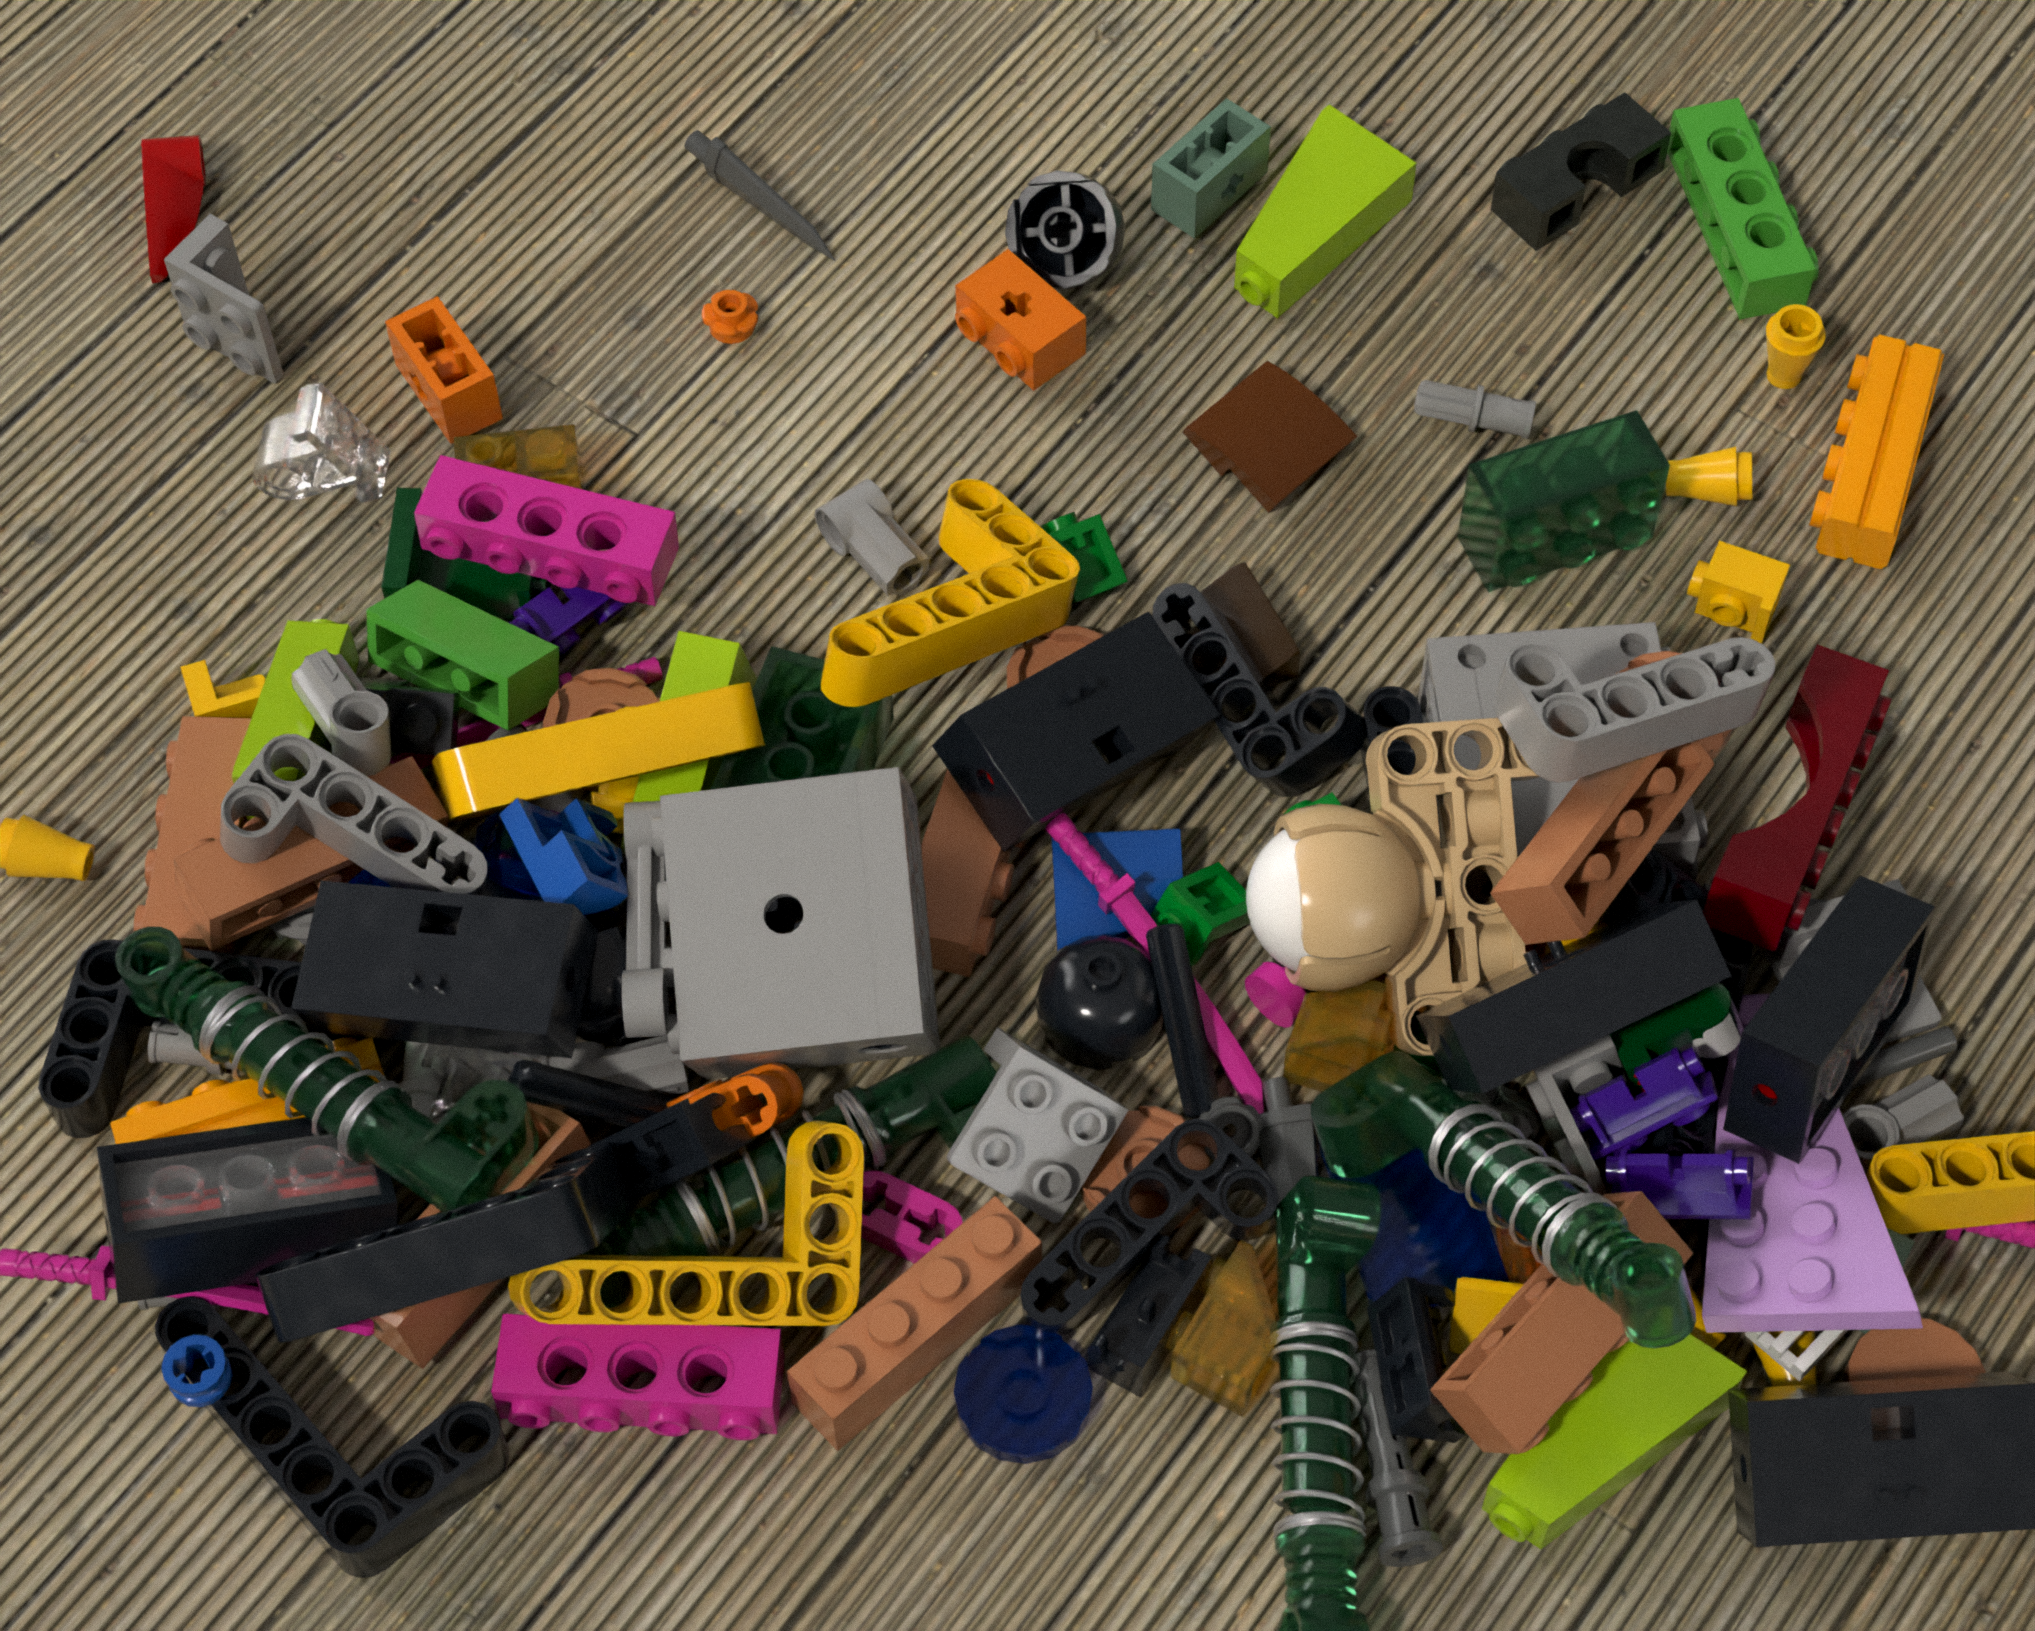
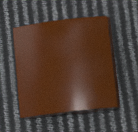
[1183,361,1357,513]

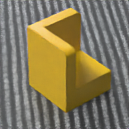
[180,660,265,718]

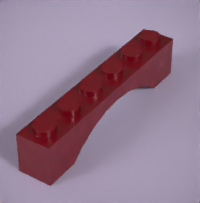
[1702,644,1892,952]

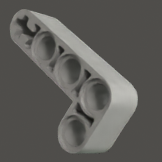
[1493,637,1775,782]
[220,734,487,896]

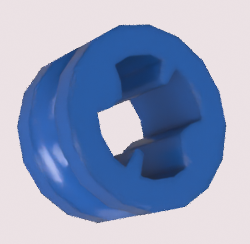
[161,1335,233,1407]

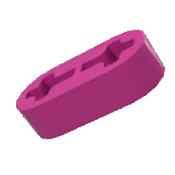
[861,1170,963,1264]

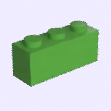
[366,580,559,731]

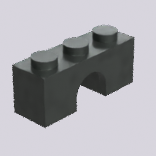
[1491,92,1671,251]

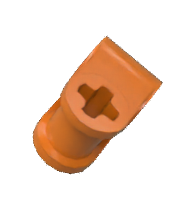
[666,1062,804,1138]

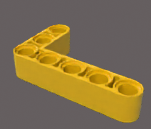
[821,479,1080,707]
[431,682,765,823]
[508,1120,864,1326]
[1866,1131,2035,1234]

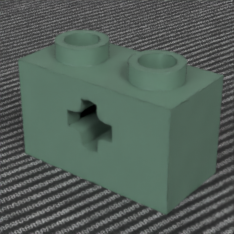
[1151,98,1271,239]

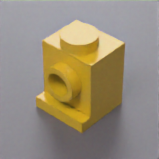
[1687,540,1790,644]

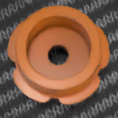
[702,290,759,344]

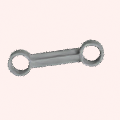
[622,801,669,1038]

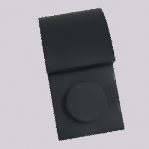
[357,676,460,756]

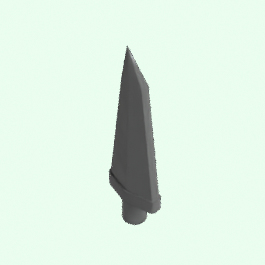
[684,130,835,261]
[1258,1077,1324,1302]

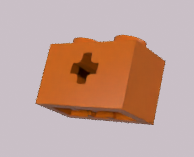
[955,249,1086,391]
[385,296,503,444]

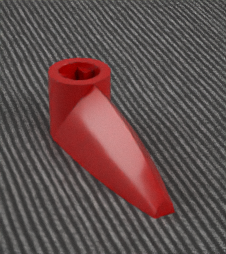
[141,135,206,284]

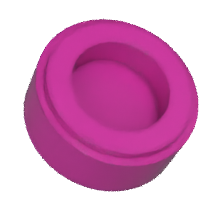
[1245,962,1309,1028]

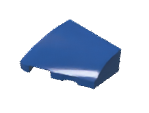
[499,798,629,915]
[1052,829,1183,952]

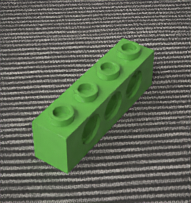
[1667,98,1819,320]

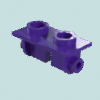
[509,587,629,657]
[1569,1046,1718,1161]
[1606,1149,1755,1219]

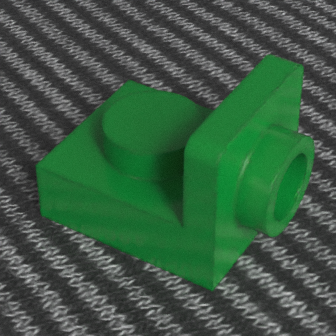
[1041,512,1128,605]
[1150,862,1250,966]

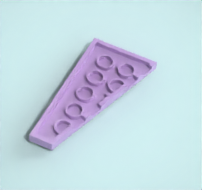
[1702,994,1923,1333]

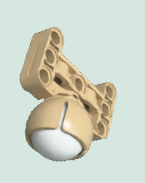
[1246,718,1540,1056]

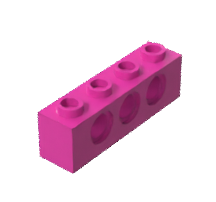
[414,455,679,606]
[491,1314,785,1440]

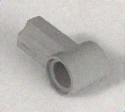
[814,479,929,597]
[291,649,391,776]
[549,1036,689,1129]
[1842,1074,1964,1175]

